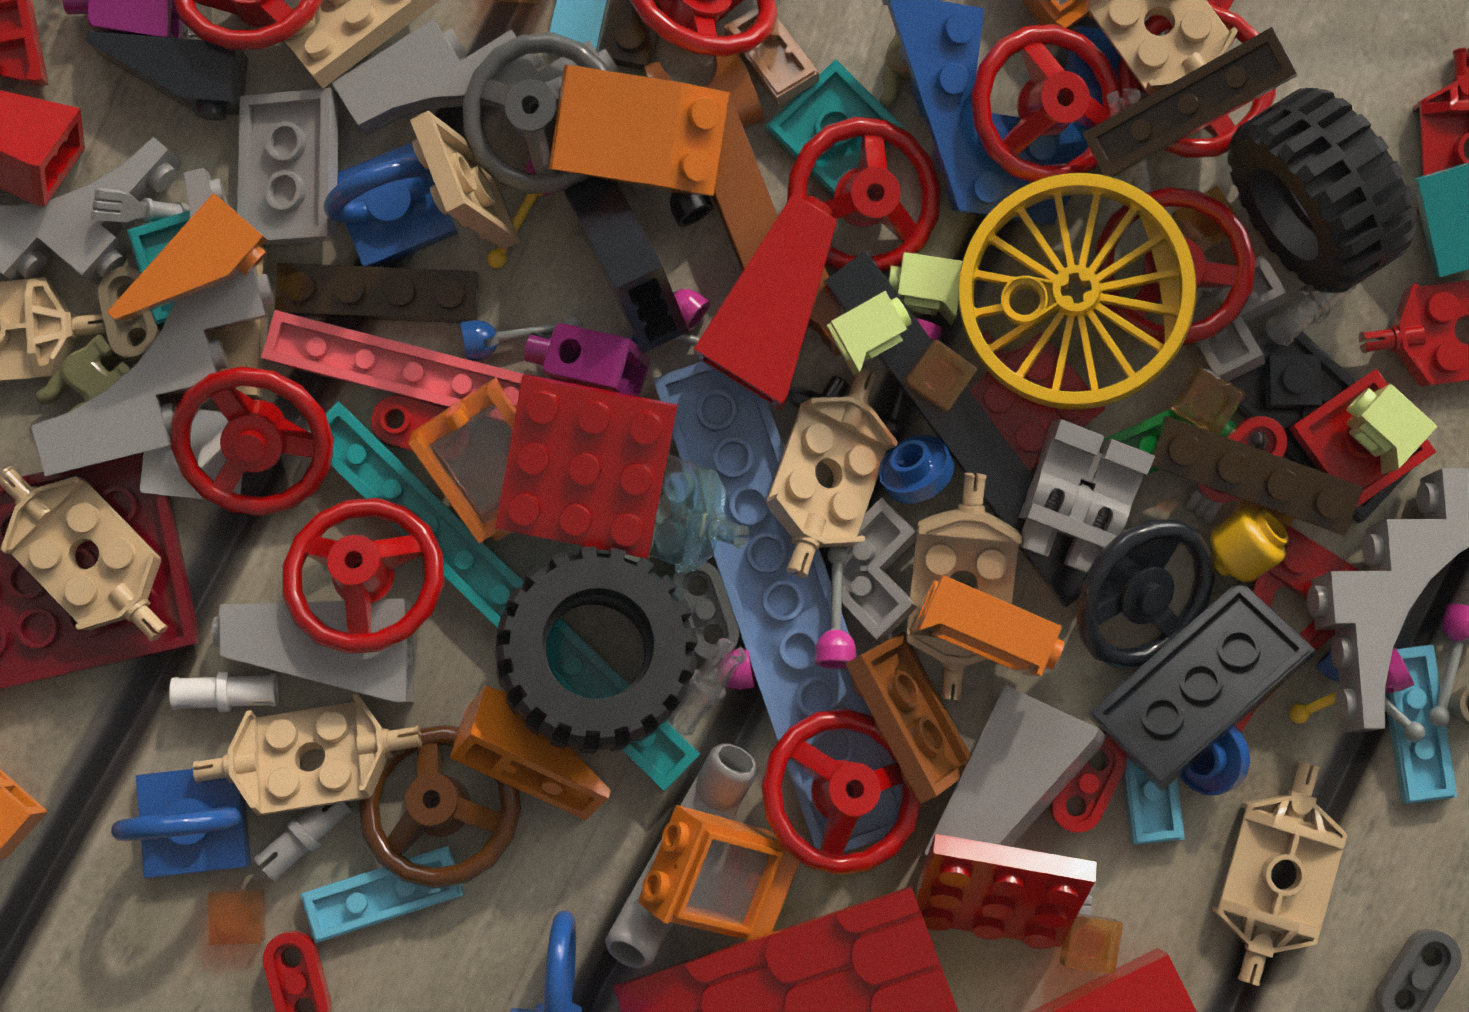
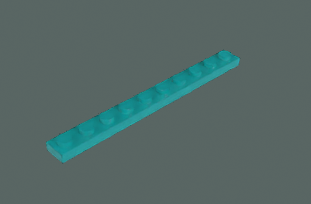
[308,401,701,791]

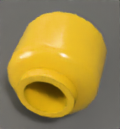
[1210,506,1289,582]

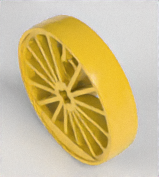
[958,173,1196,410]

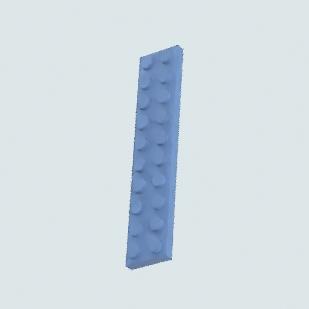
[653,362,917,853]

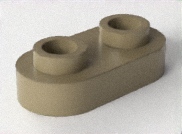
[98,266,163,364]

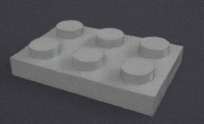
[237,88,339,246]

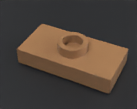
[723,6,819,106]

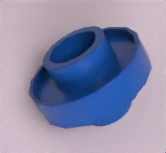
[878,435,955,504]
[1180,727,1250,795]

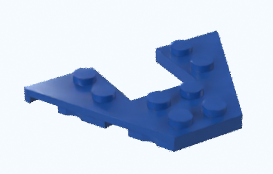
[882,0,1141,226]

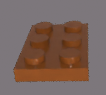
[845,632,971,804]

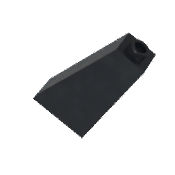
[563,176,689,353]

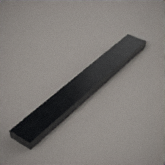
[823,250,1086,607]

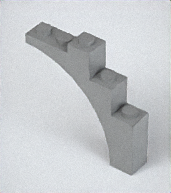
[332,19,652,197]
[0,137,182,285]
[31,168,275,476]
[1307,468,1469,733]

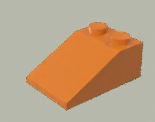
[549,65,730,196]

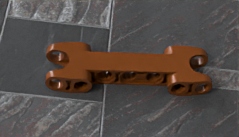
[644,55,842,357]

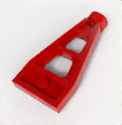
[1235,524,1360,733]

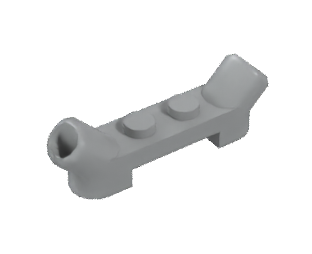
[605,743,758,969]

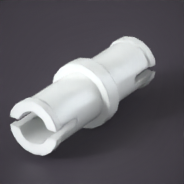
[170,671,279,712]

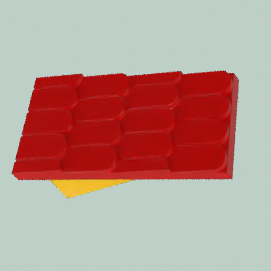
[613,887,959,1012]

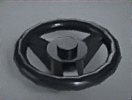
[1075,519,1215,668]

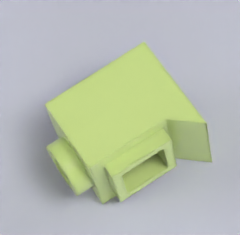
[888,252,963,325]
[826,291,912,376]
[1346,384,1438,475]

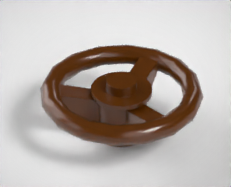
[359,724,521,889]

